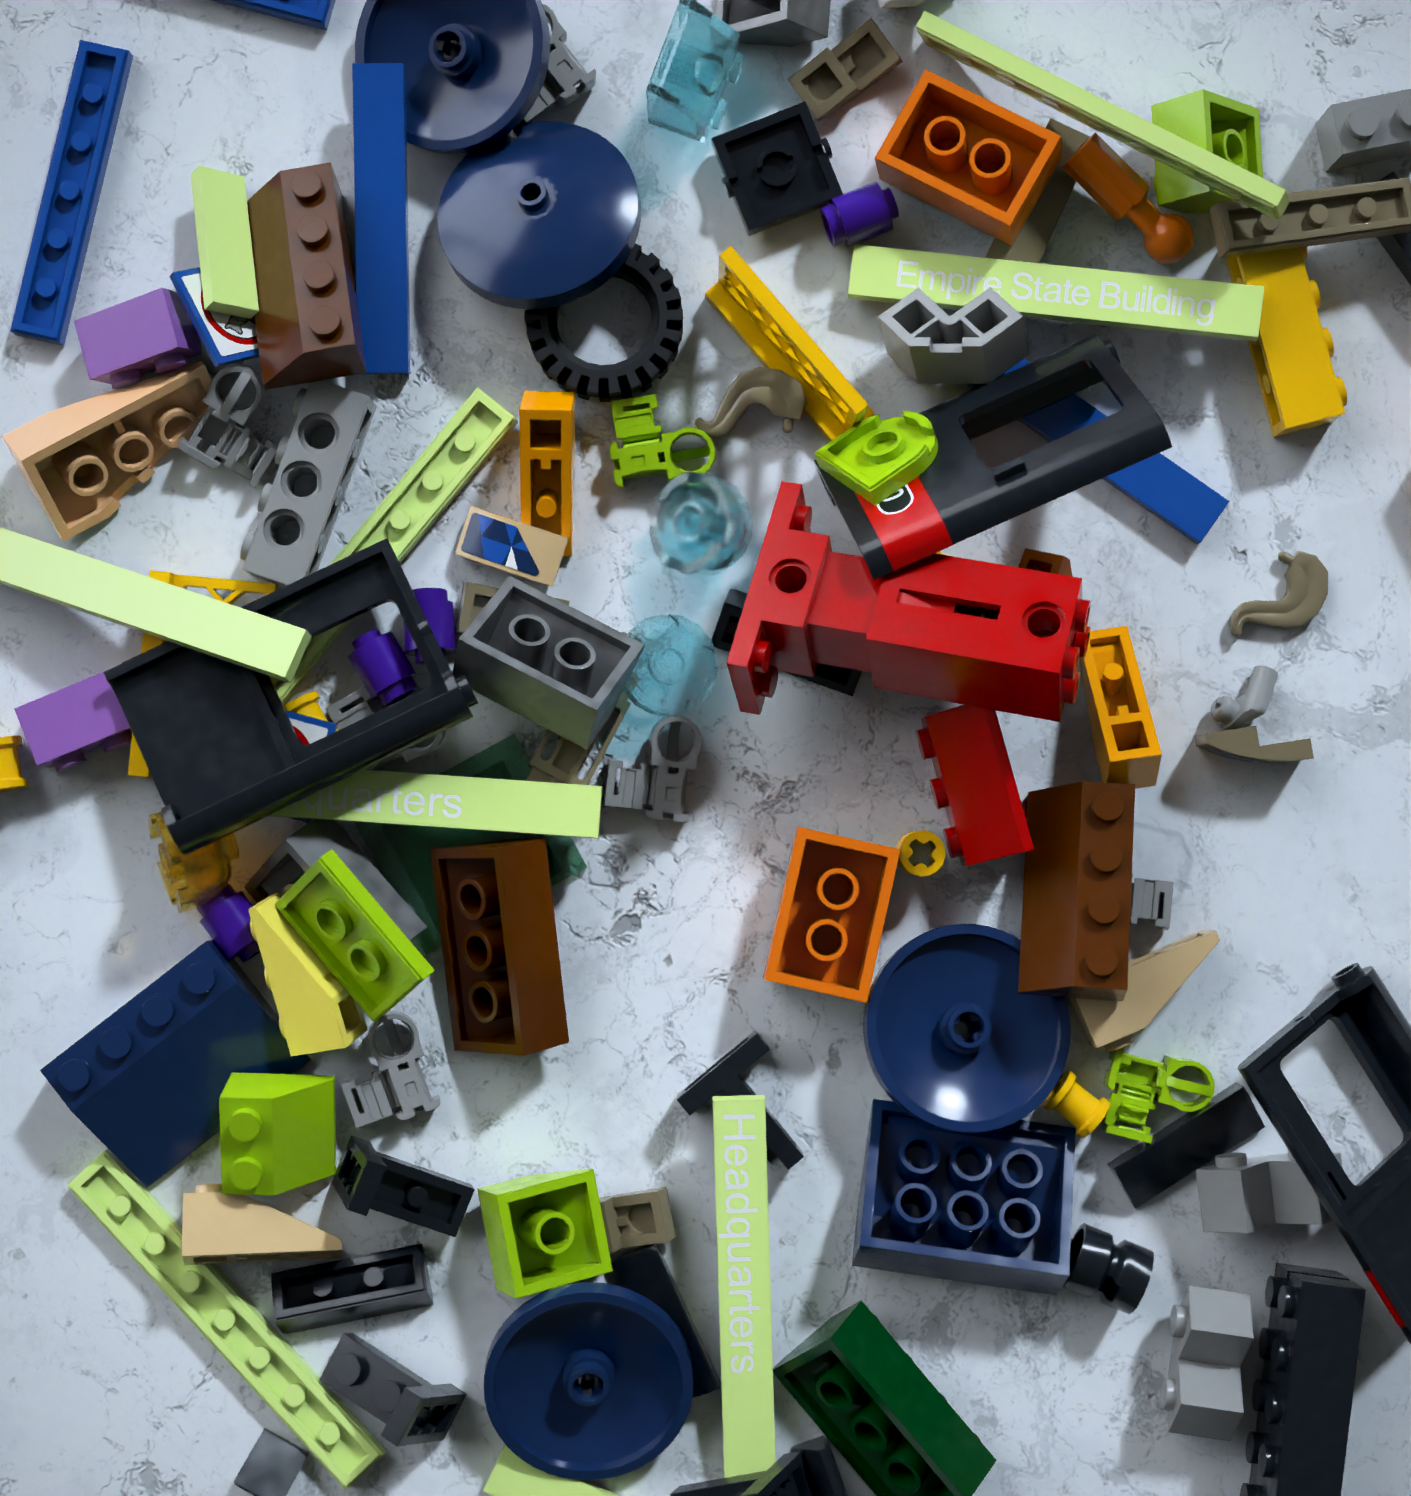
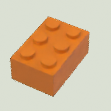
[875,69,1062,246]
[763,827,900,1003]

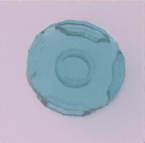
[623,614,718,716]

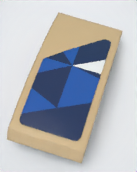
[455,505,569,587]

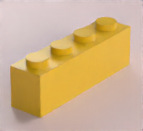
[1225,247,1347,438]

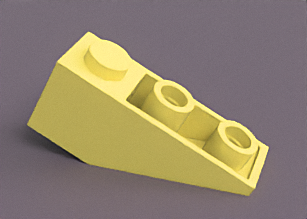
[248,893,368,1056]

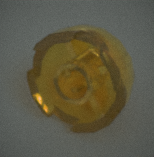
[148,811,239,913]

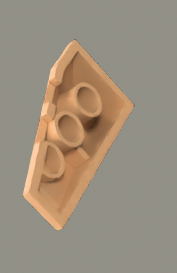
[2,361,212,542]

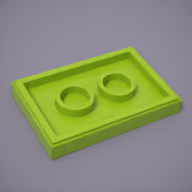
[275,849,435,1023]

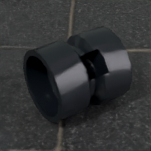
[1062,1223,1154,1314]

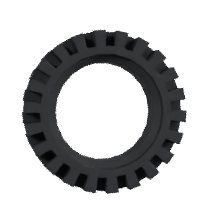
[524,243,683,402]

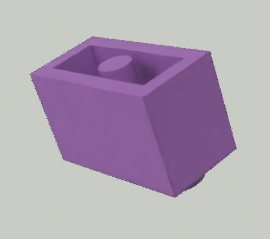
[74,287,203,389]
[14,670,132,772]

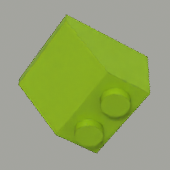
[1151,89,1263,213]
[219,1072,336,1196]
[477,1168,613,1299]

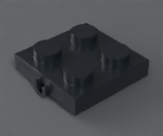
[711,101,843,236]

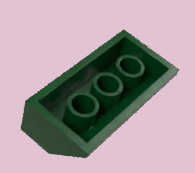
[773,1301,997,1496]

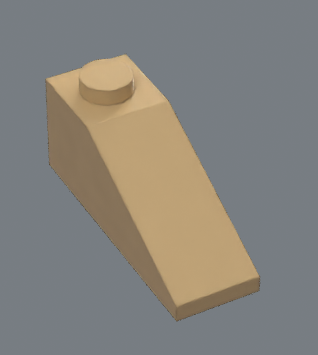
[1069,929,1220,1052]
[182,1184,342,1265]

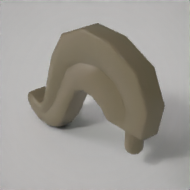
[695,367,807,437]
[1229,551,1328,637]

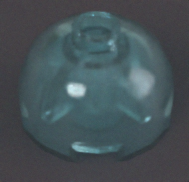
[649,471,753,575]

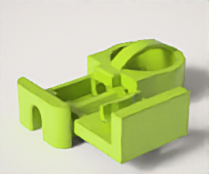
[610,394,717,487]
[1102,1047,1215,1144]

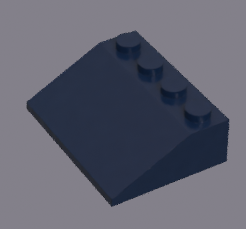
[40,940,311,1187]
[852,1099,1076,1296]

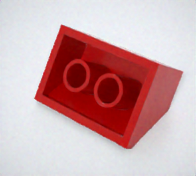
[916,705,1034,866]

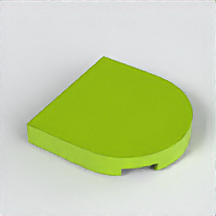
[814,411,938,506]

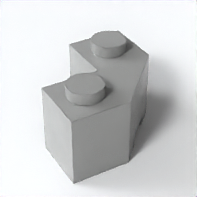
[878,287,1029,384]
[1196,1149,1343,1234]
[1160,1285,1254,1441]

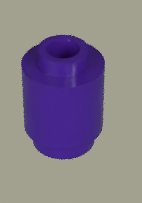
[820,182,899,247]
[403,588,456,665]
[348,628,419,708]
[196,884,260,963]

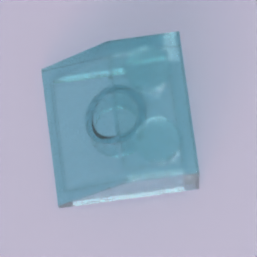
[646,0,745,143]

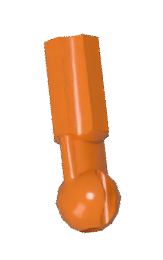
[1062,132,1193,264]

